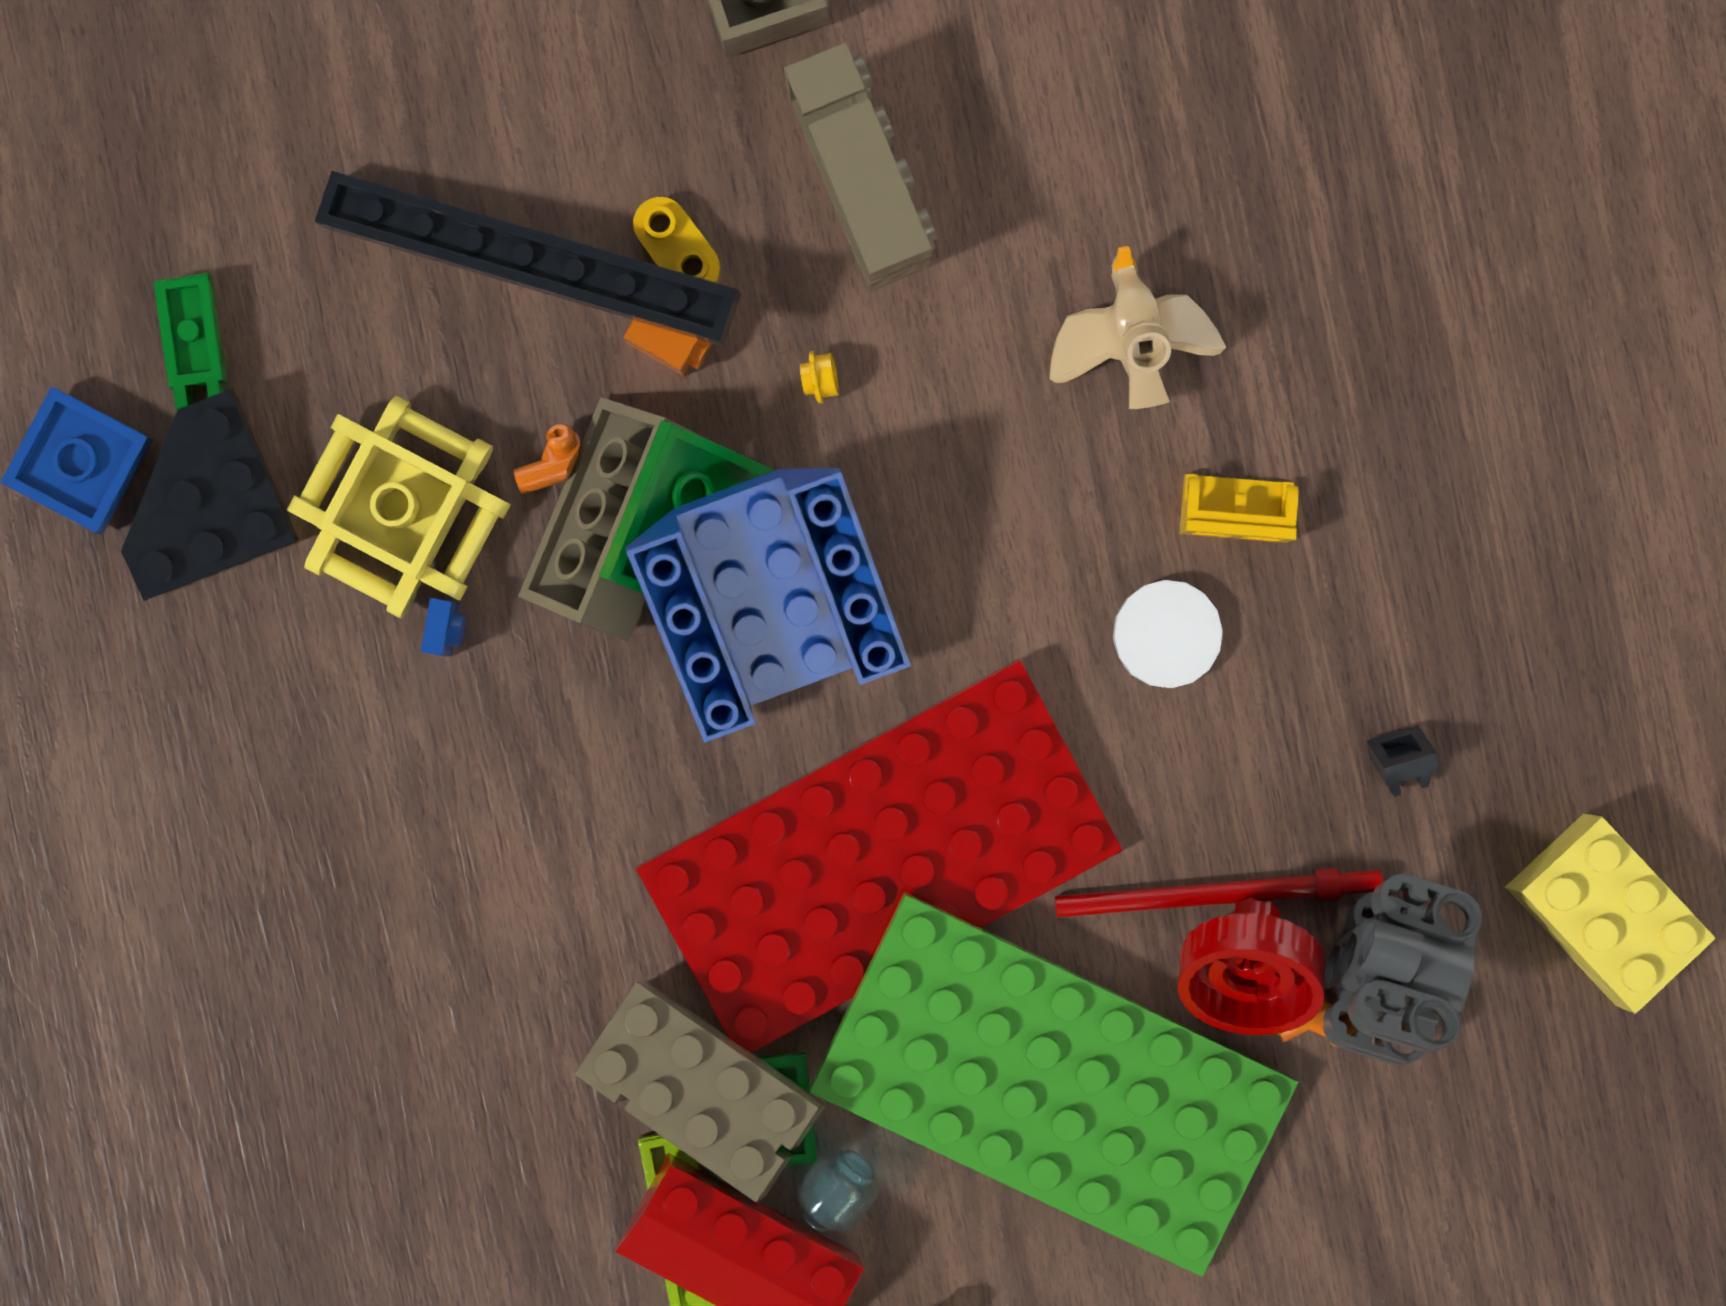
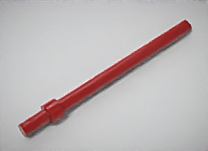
[1055,868,1383,918]

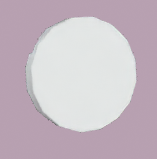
[1112,580,1223,688]

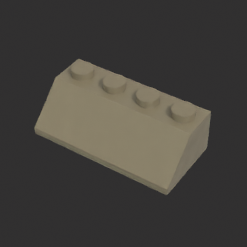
[518,397,712,642]

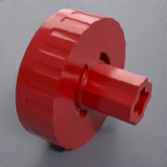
[1178,898,1325,1035]

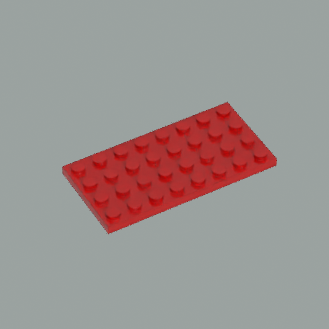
[636,659,1123,1053]

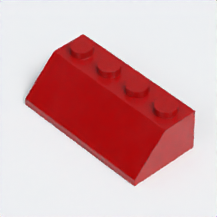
[615,1153,865,1306]

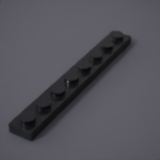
[314,171,741,347]

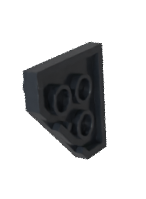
[121,388,298,601]

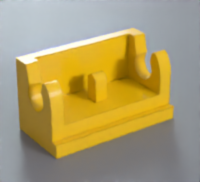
[1179,474,1298,543]

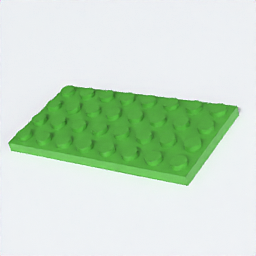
[809,892,1299,1277]

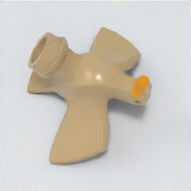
[1050,246,1226,409]

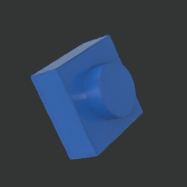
[421,598,466,657]

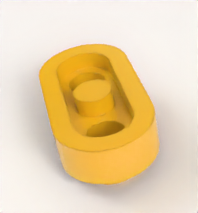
[633,197,721,283]

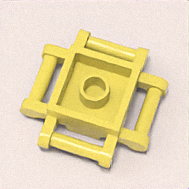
[287,395,511,619]

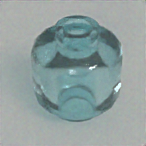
[797,1149,878,1232]

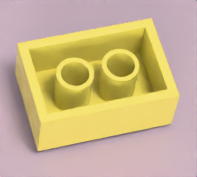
[1505,813,1716,1014]

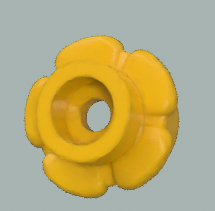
[800,350,839,404]

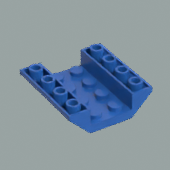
[625,468,911,743]

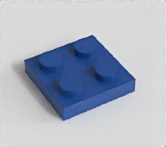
[0,386,153,535]

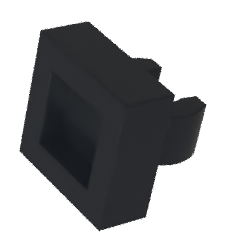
[1366,725,1440,797]

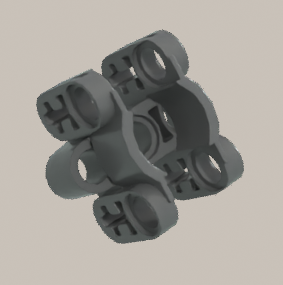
[1323,874,1482,1066]

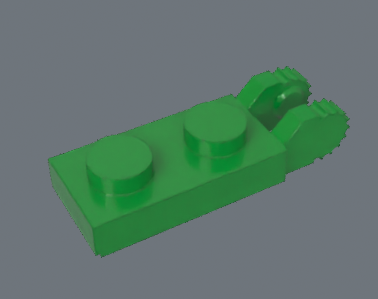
[153,273,228,411]

